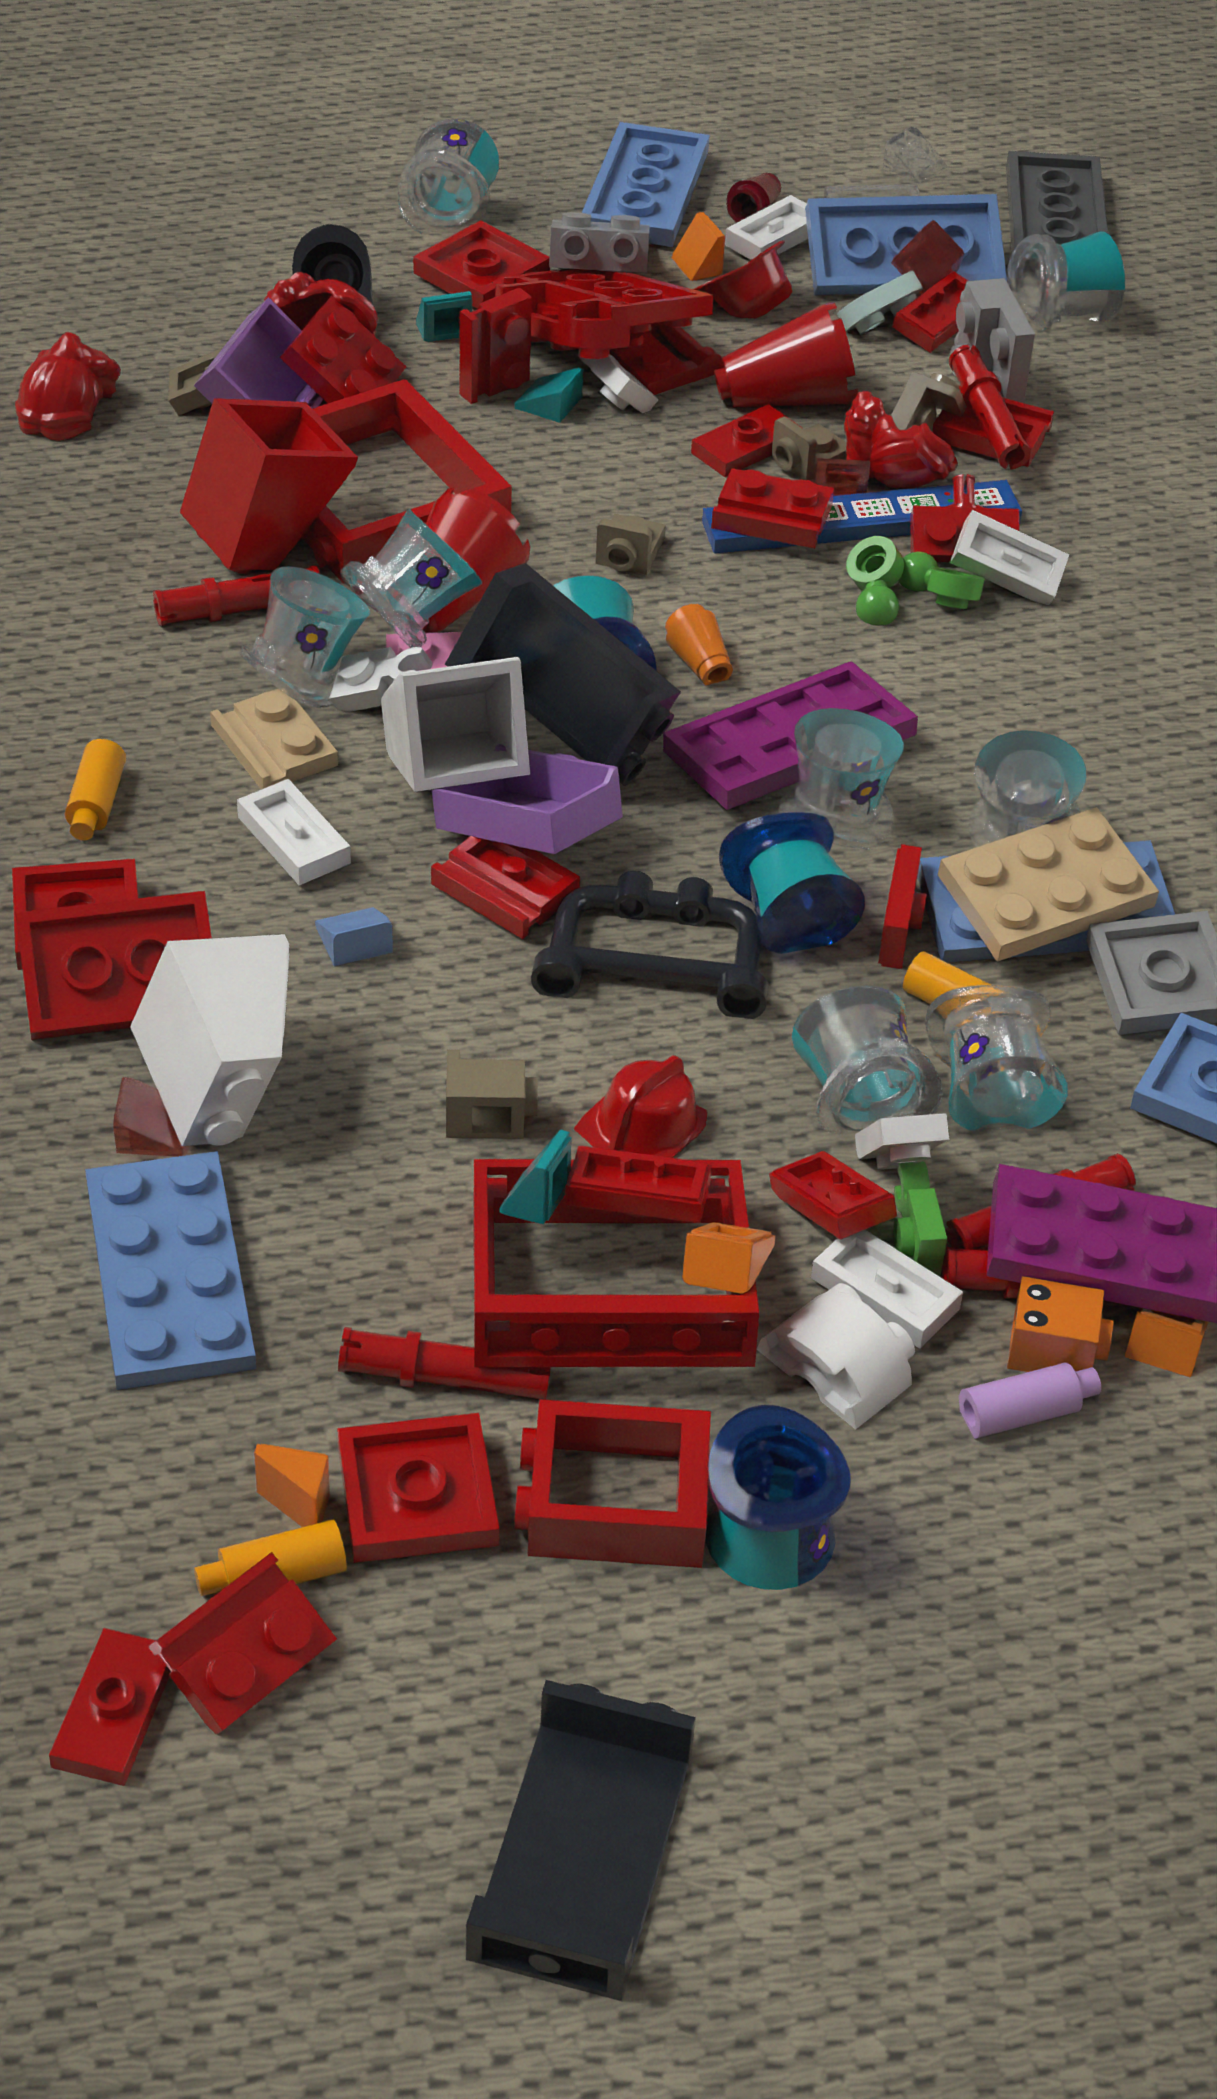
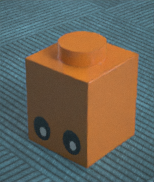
[1007,1276,1114,1372]

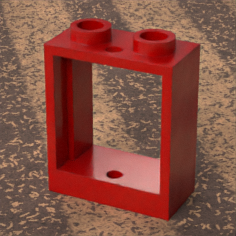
[515,1399,711,1568]

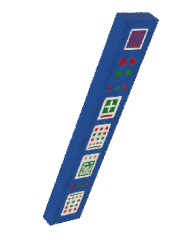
[702,480,1022,554]

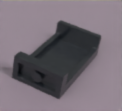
[445,563,681,786]

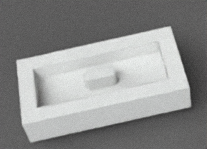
[725,195,808,260]
[950,510,1069,605]
[237,779,351,885]
[855,1113,949,1170]
[811,1230,963,1349]

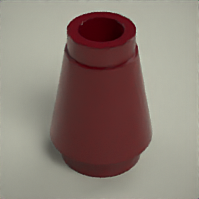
[727,173,781,223]

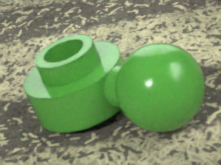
[846,536,904,625]
[898,552,985,609]

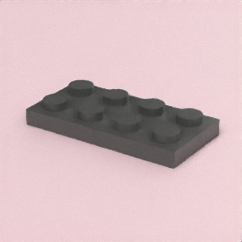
[1006,151,1108,270]

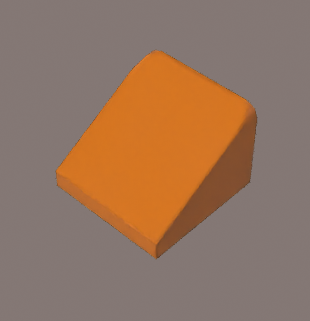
[671,212,725,281]
[682,1222,776,1293]
[1125,1308,1209,1377]
[254,1444,330,1527]

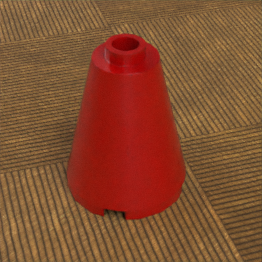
[714,302,858,408]
[391,487,531,633]

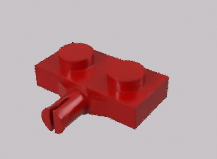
[910,474,1020,563]

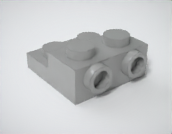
[549,212,650,273]
[950,278,1035,403]

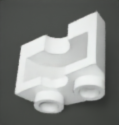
[757,1283,915,1430]

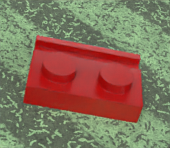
[459,288,532,404]
[932,385,1054,467]
[711,468,834,549]
[431,835,580,939]
[148,1552,337,1734]

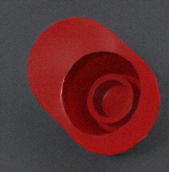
[693,240,793,319]
[574,1055,708,1158]

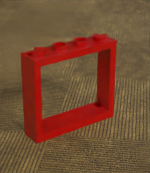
[299,379,512,584]
[473,1159,759,1367]

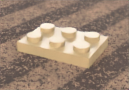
[938,807,1159,962]

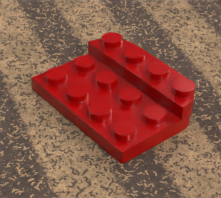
[495,269,713,359]

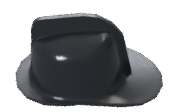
[292,224,373,304]

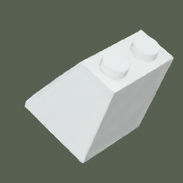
[381,657,530,792]
[130,934,289,1146]

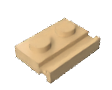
[210,686,338,790]

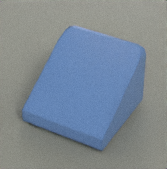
[315,907,393,966]

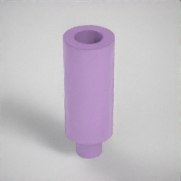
[959,1362,1101,1439]

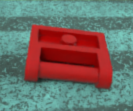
[610,322,722,395]

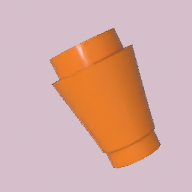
[665,604,733,686]

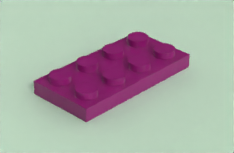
[663,661,918,810]
[986,1163,1217,1323]

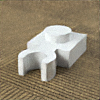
[577,354,659,413]
[329,647,433,712]

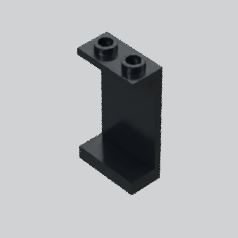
[466,1680,696,2001]

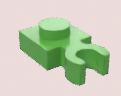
[893,1161,947,1277]

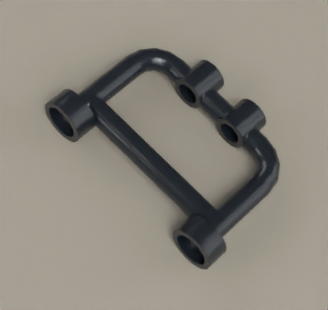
[531,871,768,1019]

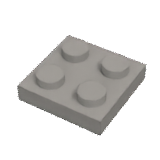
[1086,911,1217,1035]

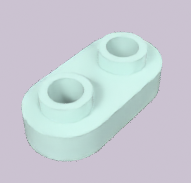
[837,271,923,335]

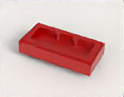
[892,271,968,353]
[691,404,803,477]
[878,844,927,969]
[565,1146,712,1223]
[769,1151,897,1240]
[49,1628,171,1786]

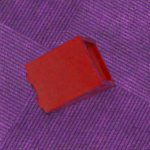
[180,398,358,573]

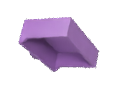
[194,297,323,408]
[432,744,623,854]

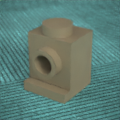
[446,1049,538,1139]

